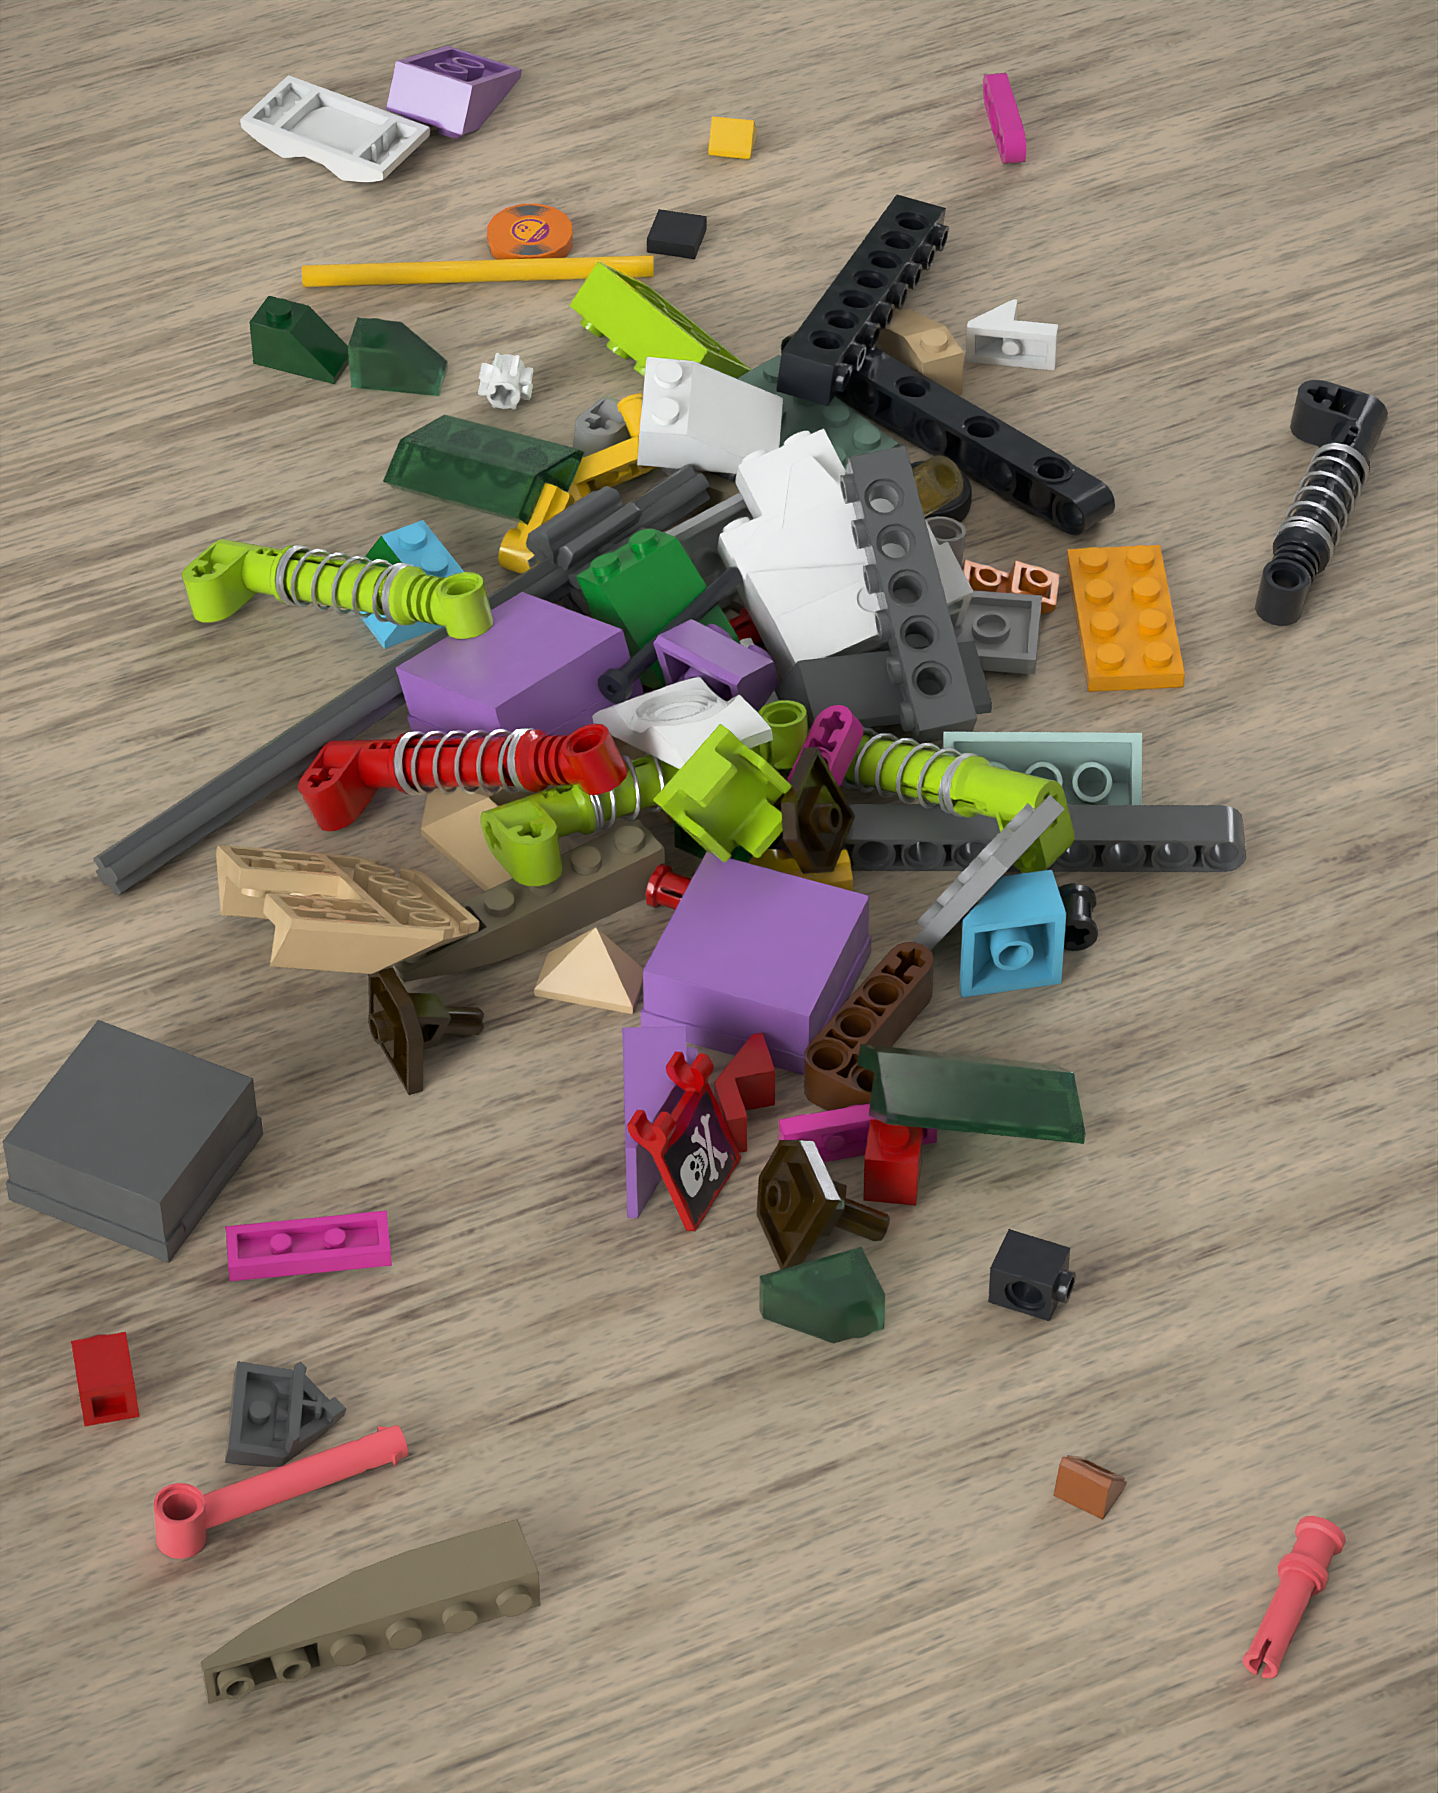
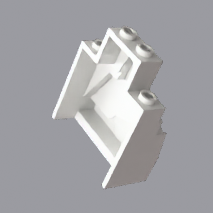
[717,429,973,679]

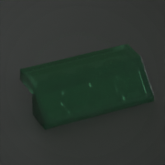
[383,414,584,525]
[857,1044,1086,1144]

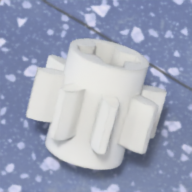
[478,353,534,410]

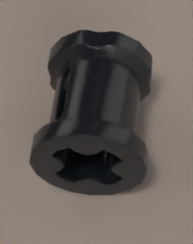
[1058,883,1098,951]

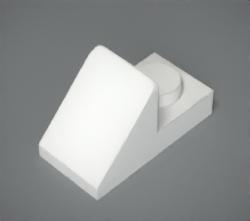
[965,299,1058,371]

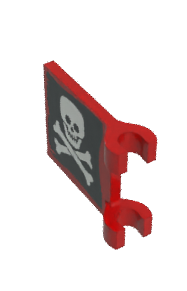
[627,1051,741,1232]

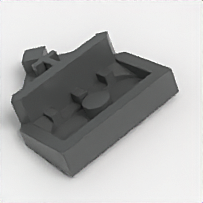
[225,1361,346,1467]

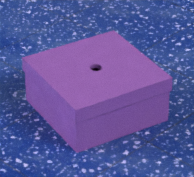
[396,592,644,738]
[641,852,872,1075]

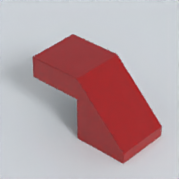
[714,1033,775,1153]

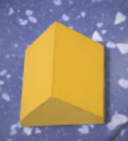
[708,116,757,159]

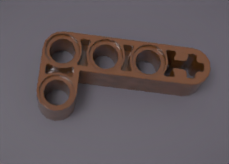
[804,942,934,1111]

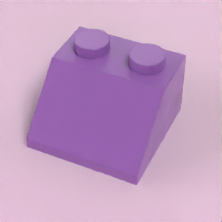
[653,619,779,712]

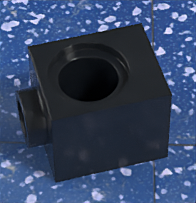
[988,1229,1076,1322]

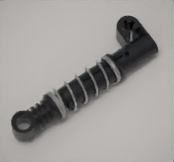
[1255,380,1388,626]

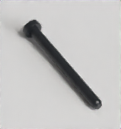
[598,566,742,704]

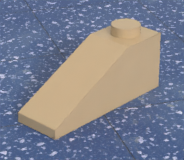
[878,308,964,395]

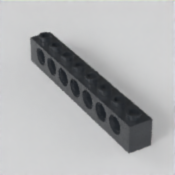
[776,194,949,406]

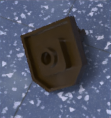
[773,747,855,874]
[368,967,484,1095]
[756,1140,890,1274]

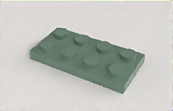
[736,355,899,471]

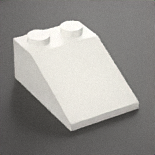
[637,357,783,474]

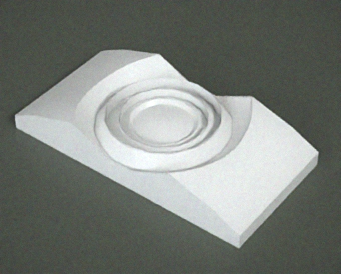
[240,75,430,182]
[592,677,773,769]

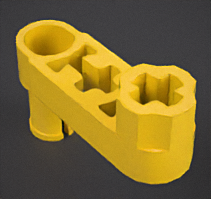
[543,393,657,504]

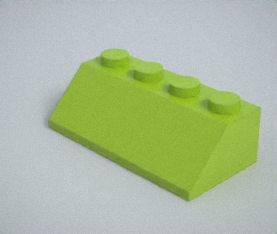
[569,261,752,378]

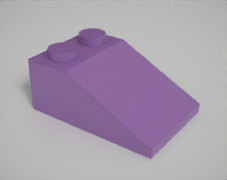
[386,45,522,138]
[622,1026,697,1218]

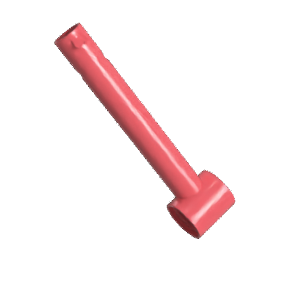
[154,1425,408,1559]

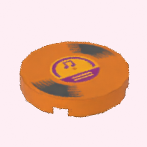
[487,204,573,260]

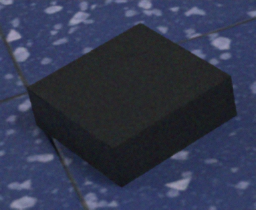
[647,209,707,259]

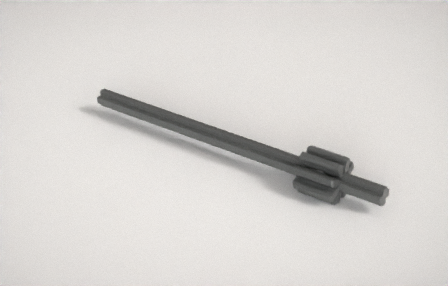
[93,465,710,895]

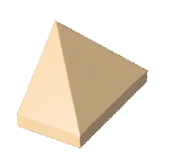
[534,927,644,1014]

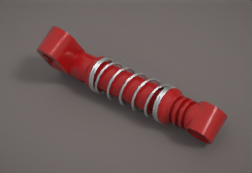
[298,724,628,832]

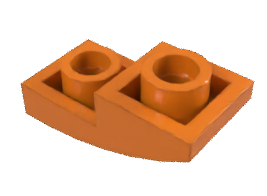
[961,560,1060,614]

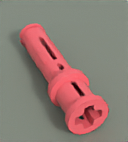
[1242,1516,1346,1678]

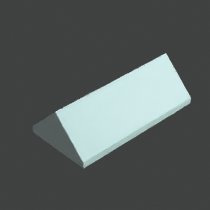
[943,732,1142,805]

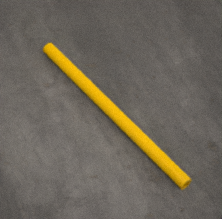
[302,255,654,287]

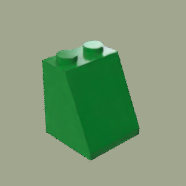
[576,528,741,690]

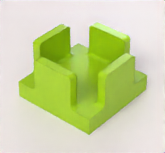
[653,724,792,863]

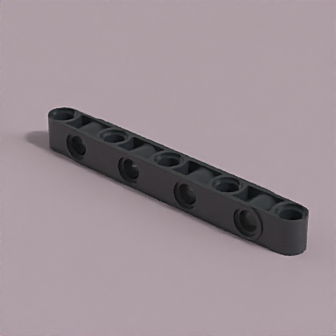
[781,331,1115,536]

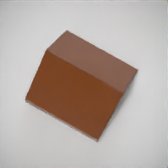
[1053,1455,1127,1520]

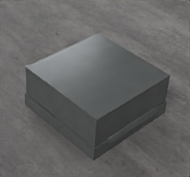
[2,1020,263,1263]

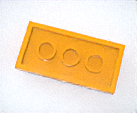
[1066,545,1185,692]

